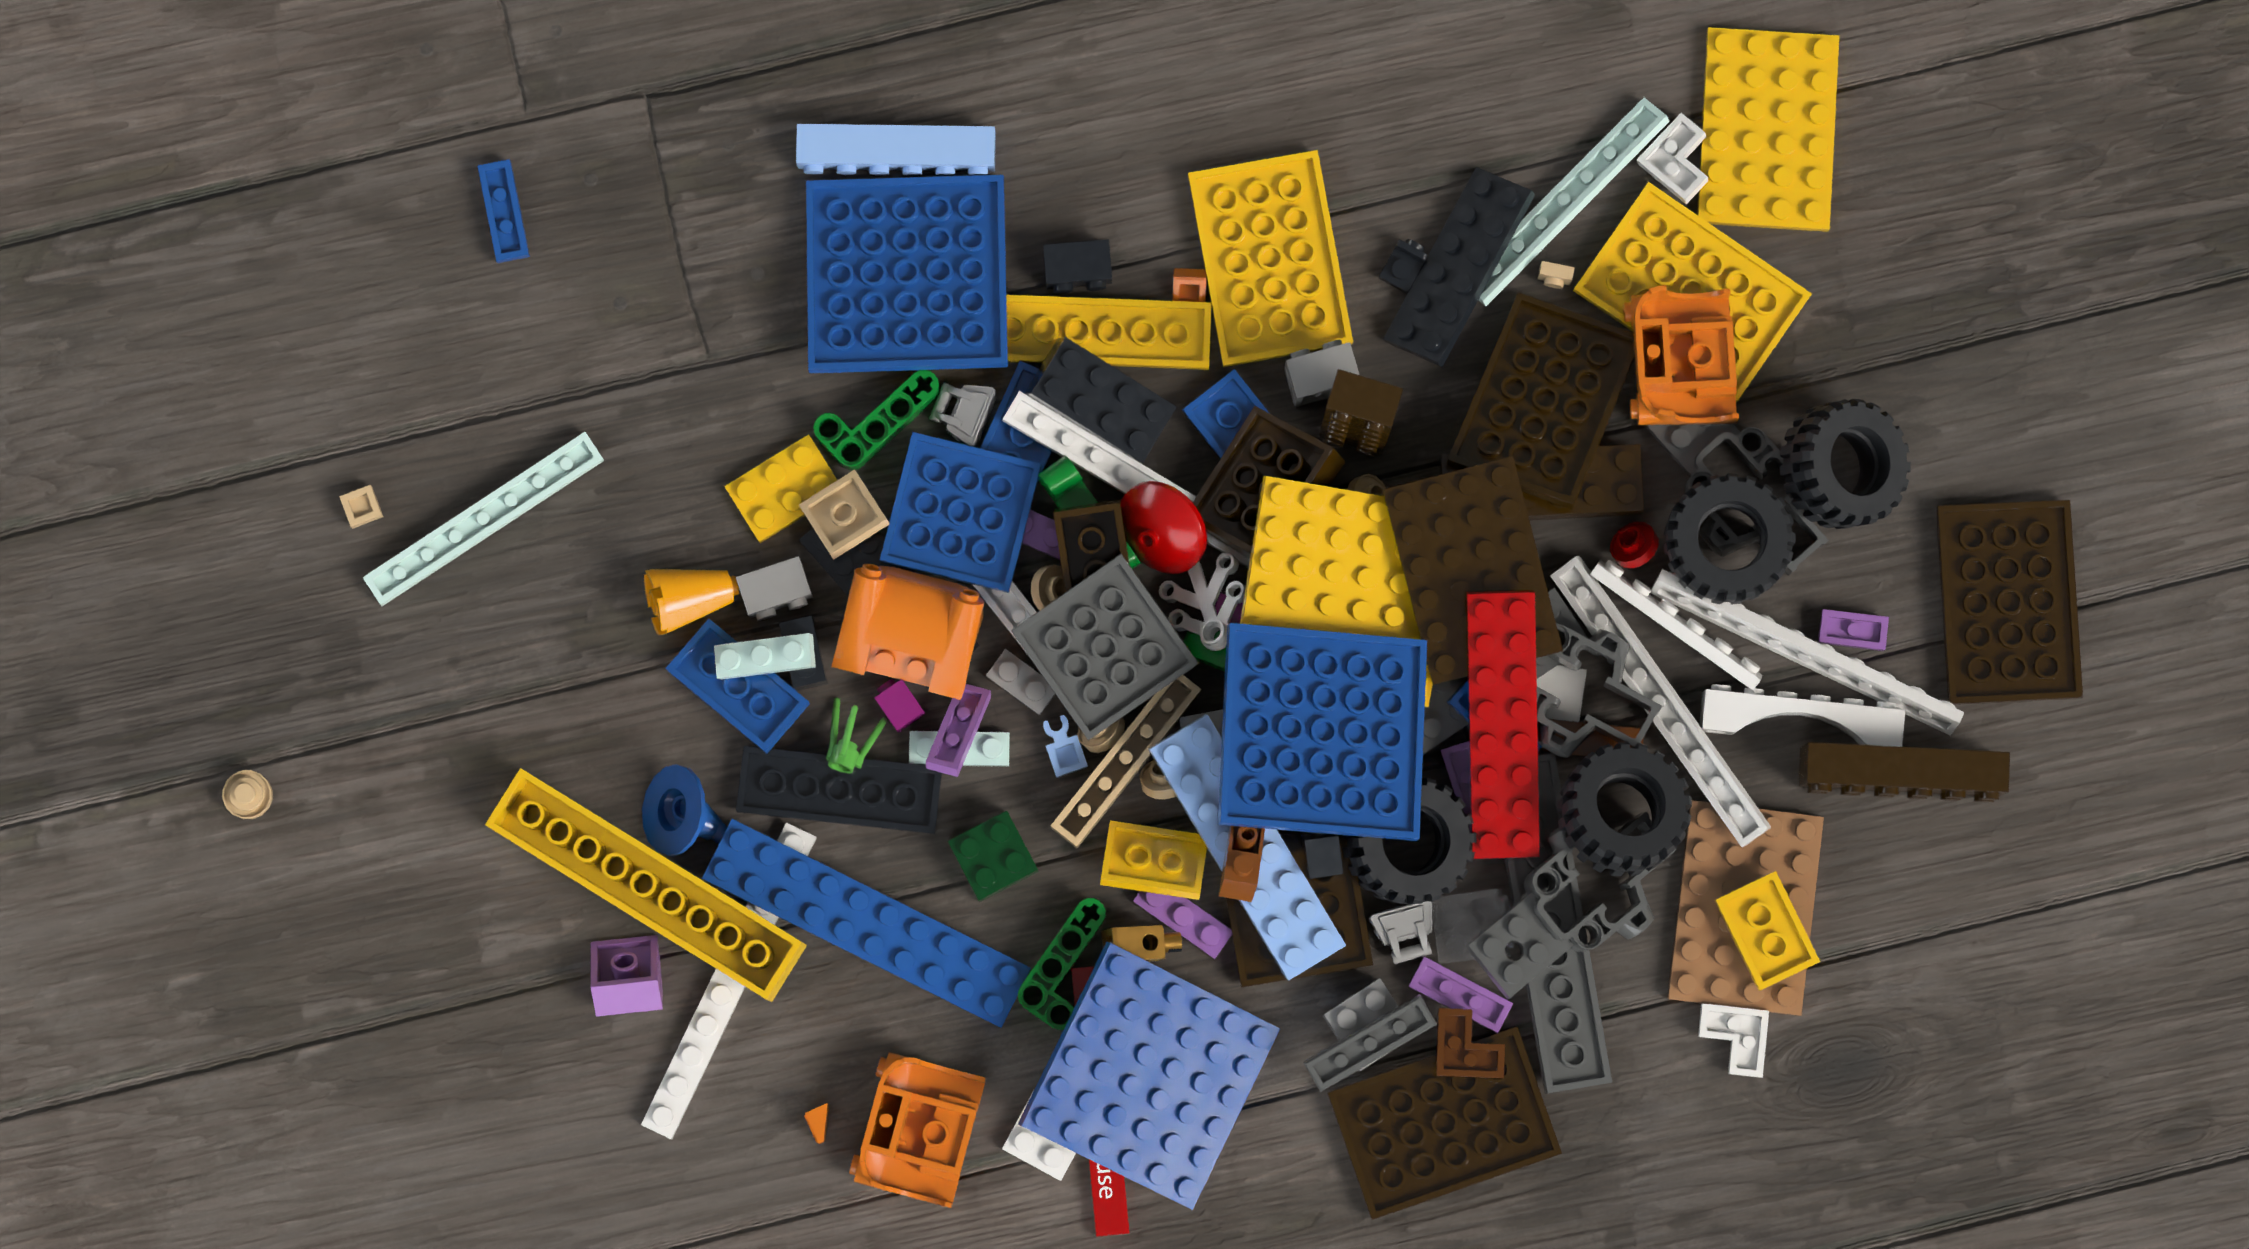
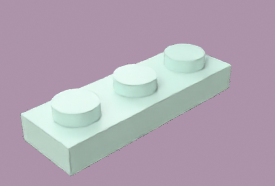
[714,633,816,680]
[909,731,1010,767]

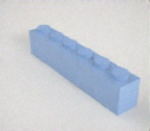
[796,124,996,176]

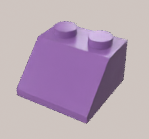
[591,935,663,1017]

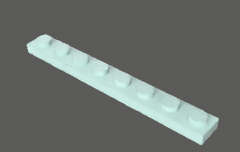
[1479,98,1669,306]
[363,432,604,606]

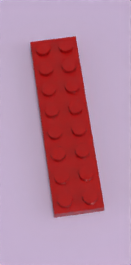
[1467,590,1540,859]

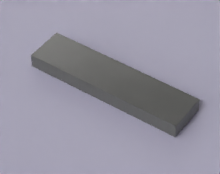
[1303,994,1437,1092]

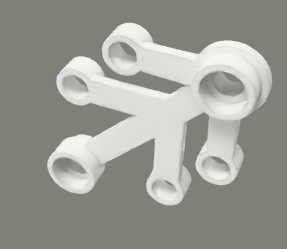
[1159,552,1246,651]

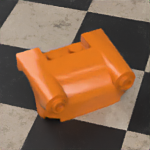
[1623,285,1739,425]
[831,564,984,700]
[849,1052,986,1208]

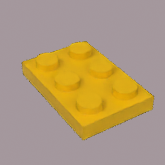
[724,434,837,543]
[1100,820,1207,900]
[1714,871,1820,991]

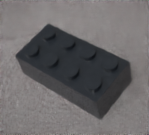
[1024,337,1176,464]

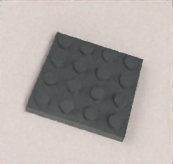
[1011,553,1198,740]

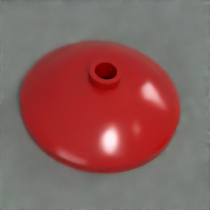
[1120,481,1207,574]

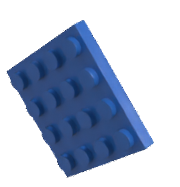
[880,432,1042,593]

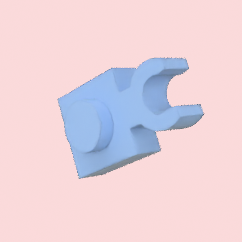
[1043,715,1088,778]

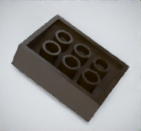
[1193,406,1345,559]

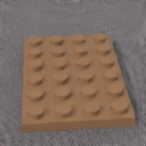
[1667,800,1824,1016]

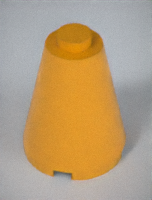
[644,569,739,635]

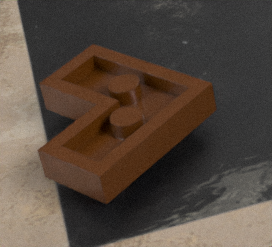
[1436,1008,1505,1078]

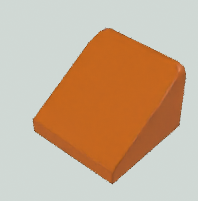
[1172,268,1206,302]
[804,1103,829,1144]

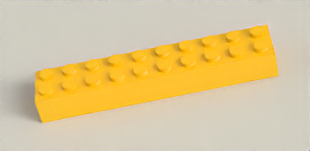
[485,768,807,1002]

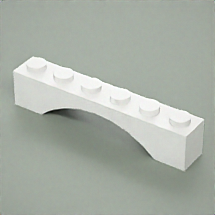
[1699,684,1905,747]

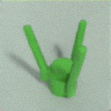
[826,698,887,773]

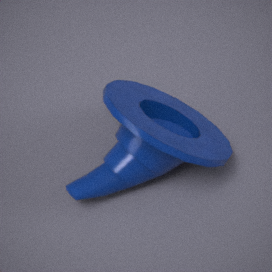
[642,764,727,856]

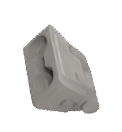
[929,383,997,448]
[1368,902,1433,964]

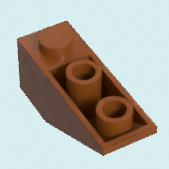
[1219,826,1265,902]

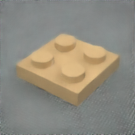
[799,469,889,560]

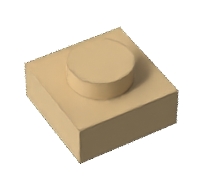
[1537,261,1575,289]
[339,485,384,529]

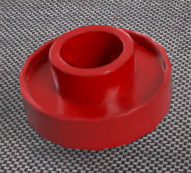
[1610,522,1659,568]

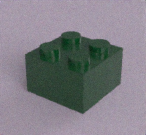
[948,811,1039,902]

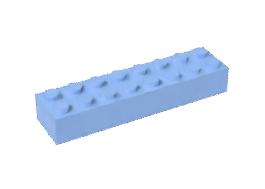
[1148,714,1346,980]

